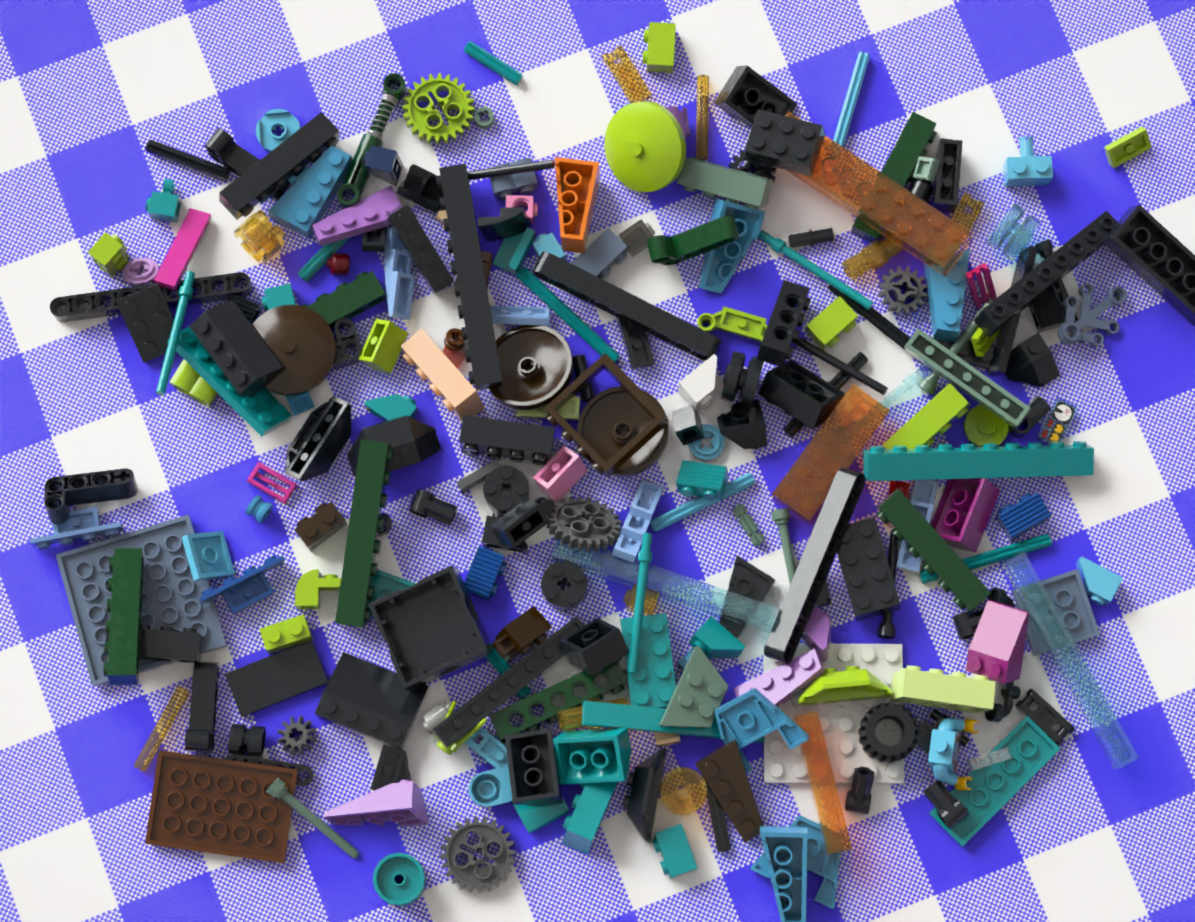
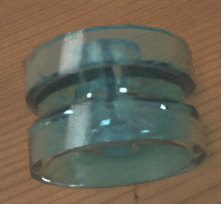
[986,203,1041,261]

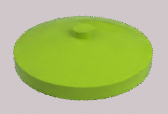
[604,101,686,192]

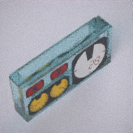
[1037,397,1078,445]

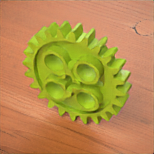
[402,73,475,145]

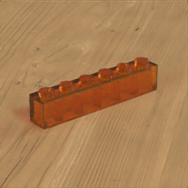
[793,711,852,856]

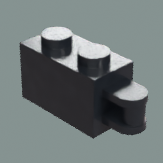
[491,497,555,549]

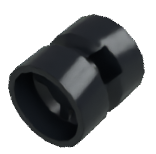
[228,723,266,757]

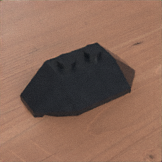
[285,396,351,482]
[347,415,441,476]
[623,748,667,843]

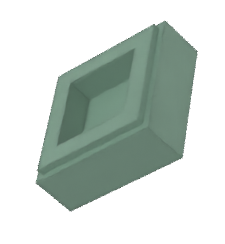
[913,156,940,182]

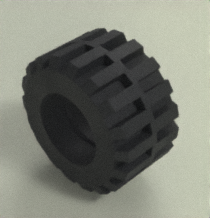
[858,702,920,763]

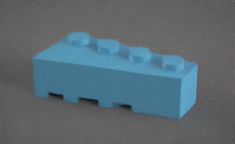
[922,243,970,343]

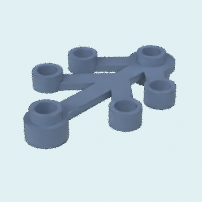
[1058,283,1127,347]

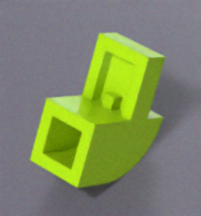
[295,569,341,609]

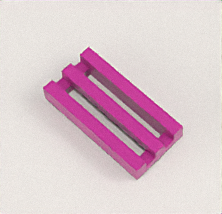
[965,263,997,309]
[246,461,298,505]

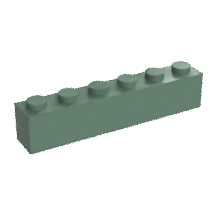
[904,328,1031,430]

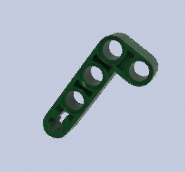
[647,215,739,266]

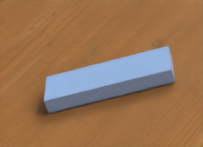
[490,305,550,326]

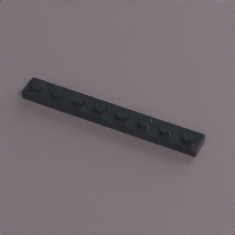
[432,616,584,749]

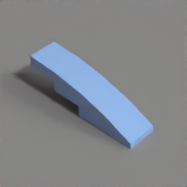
[385,227,416,320]
[612,479,664,563]
[896,480,938,572]

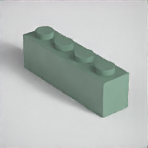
[677,157,773,210]

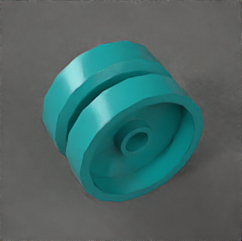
[373,853,427,907]

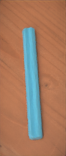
[830,52,870,156]
[650,473,755,532]

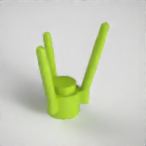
[436,701,487,755]

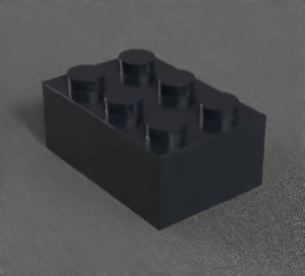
[744,109,825,176]

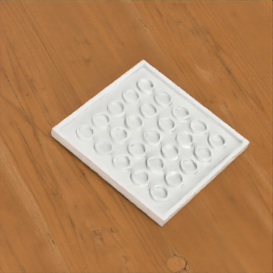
[763,643,904,784]

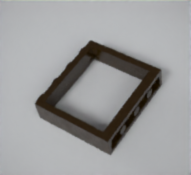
[544,353,669,478]

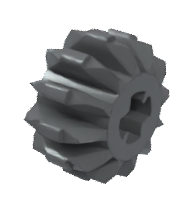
[277,716,317,756]

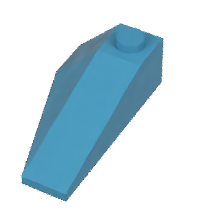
[699,198,765,294]

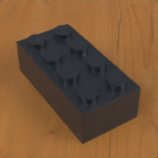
[459,415,555,466]
[837,517,901,622]

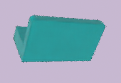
[493,227,536,276]

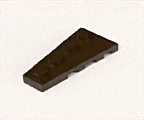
[695,739,764,842]

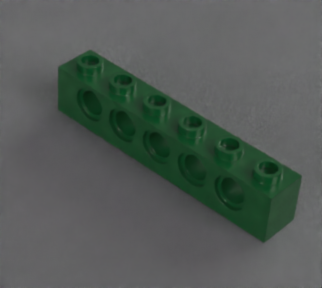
[489,662,627,743]

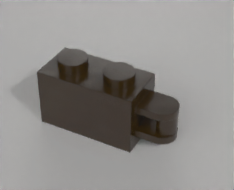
[492,606,552,659]

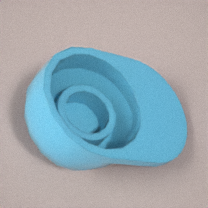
[468,767,512,807]

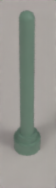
[917,302,990,395]
[771,508,796,584]
[266,777,359,859]

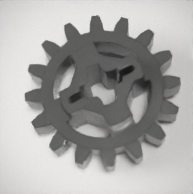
[878,266,928,316]

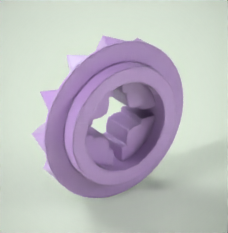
[122,258,159,286]

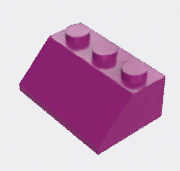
[930,478,1001,553]

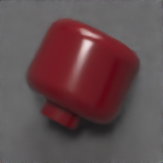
[327,253,350,276]

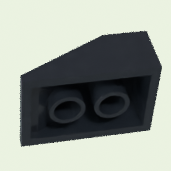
[714,65,798,128]

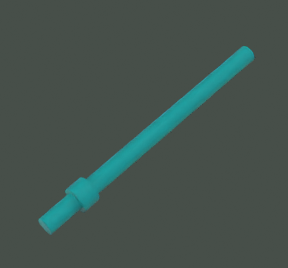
[758,230,874,310]
[156,271,195,396]
[627,533,653,673]

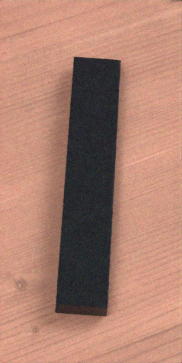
[987,246,1038,377]

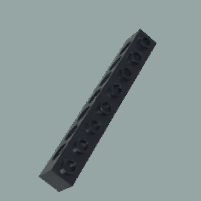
[974,210,1117,337]

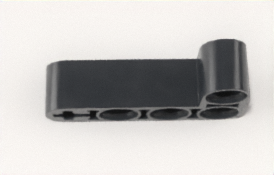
[204,128,291,201]
[331,318,362,371]
[44,468,138,525]
[185,662,219,753]

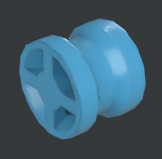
[245,495,274,524]

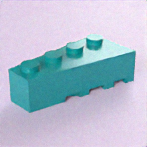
[562,782,618,855]

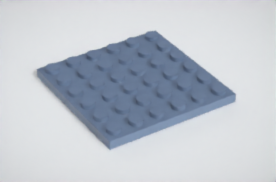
[56,515,227,687]

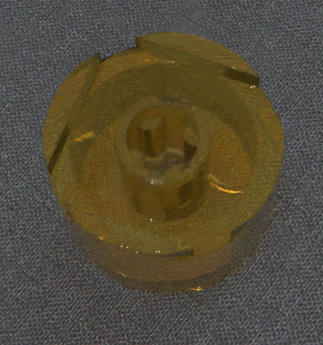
[234,210,285,264]
[659,767,707,817]

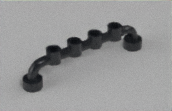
[985,588,1021,723]

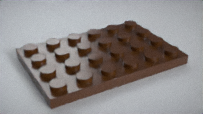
[145,750,299,863]

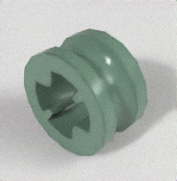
[474,107,494,129]

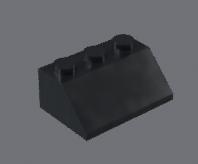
[759,359,846,429]
[505,728,563,807]

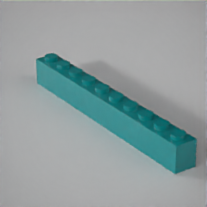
[863,441,1094,481]

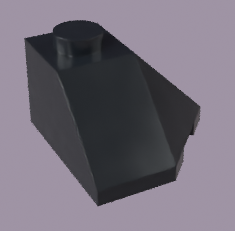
[1004,333,1060,388]
[717,399,767,449]

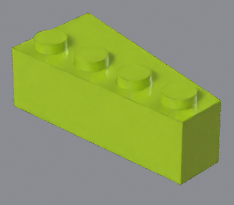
[883,383,971,449]

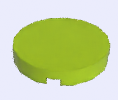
[963,404,1010,447]

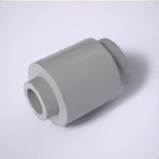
[422,701,455,734]

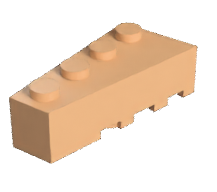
[401,329,485,422]

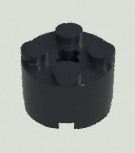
[483,465,530,515]
[541,561,587,611]

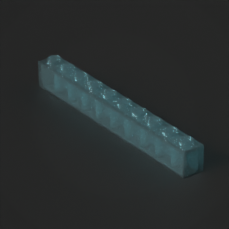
[552,539,778,634]
[1001,552,1139,769]

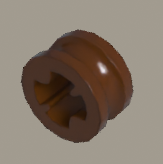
[444,328,465,351]

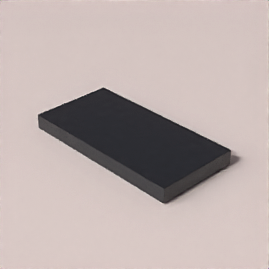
[225,639,328,717]

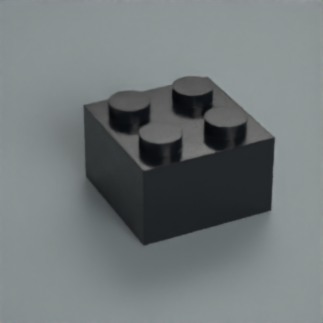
[560,618,629,676]

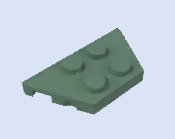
[658,646,728,729]

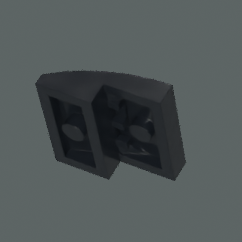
[478,207,532,241]

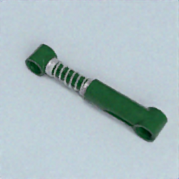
[337,73,407,209]

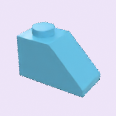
[1076,556,1123,606]

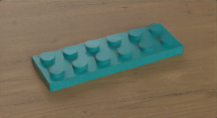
[167,327,293,437]
[928,715,1061,847]

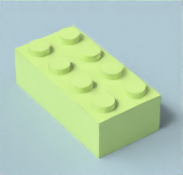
[890,666,996,714]

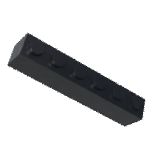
[219,112,339,220]

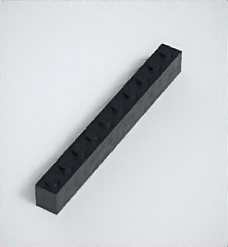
[436,164,503,391]

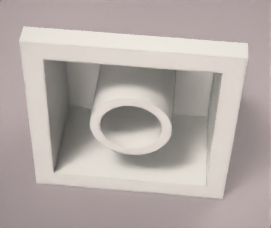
[678,354,717,411]

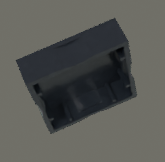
[368,565,494,691]

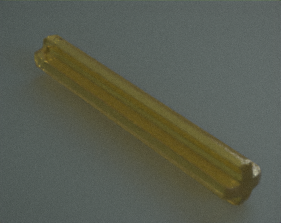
[696,75,709,161]
[134,686,189,772]

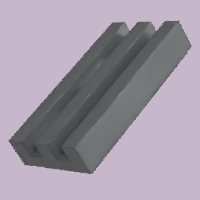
[457,460,501,494]

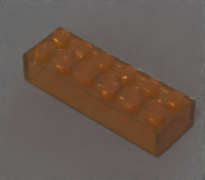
[772,384,890,524]

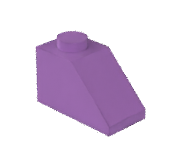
[801,606,832,663]

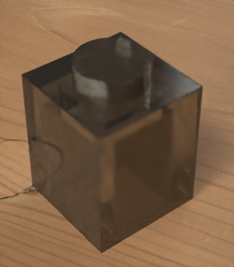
[619,219,655,258]

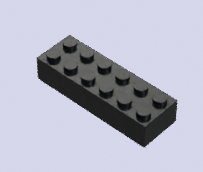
[1102,204,1195,326]

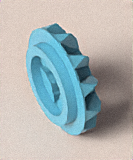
[688,424,725,460]

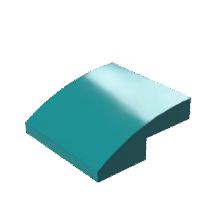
[511,797,570,834]

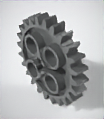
[546,496,622,553]
[440,816,516,893]

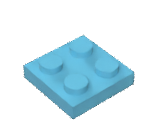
[182,531,235,581]

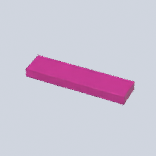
[154,208,212,291]

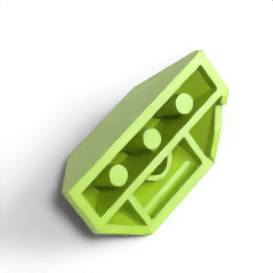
[797,666,892,706]

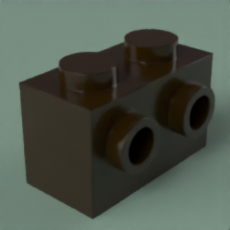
[294,502,347,552]

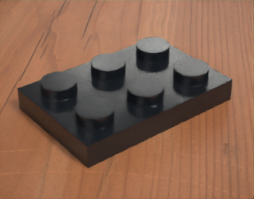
[116,282,174,363]

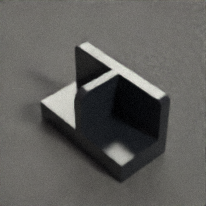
[396,164,444,213]

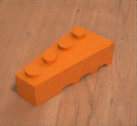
[555,157,600,254]

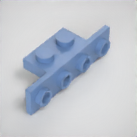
[29,506,125,549]

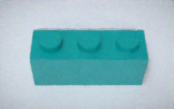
[553,727,631,784]

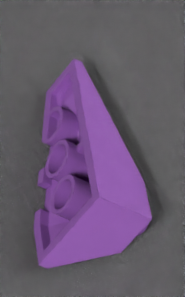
[324,780,429,827]

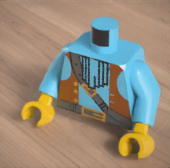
[928,718,980,791]

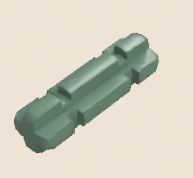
[733,504,765,546]

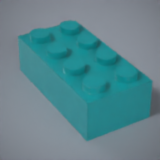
[620,613,676,709]

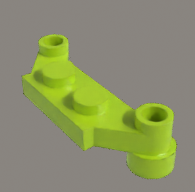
[697,306,767,343]

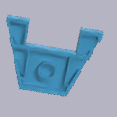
[714,688,810,773]
[750,815,843,910]

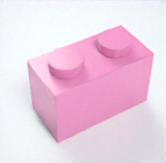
[533,446,588,503]

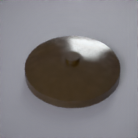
[252,305,336,396]
[489,325,574,410]
[577,386,669,477]

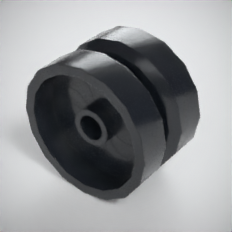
[721,351,764,407]

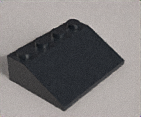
[314,652,429,750]

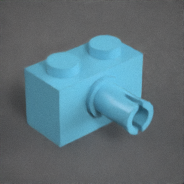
[1003,136,1053,187]

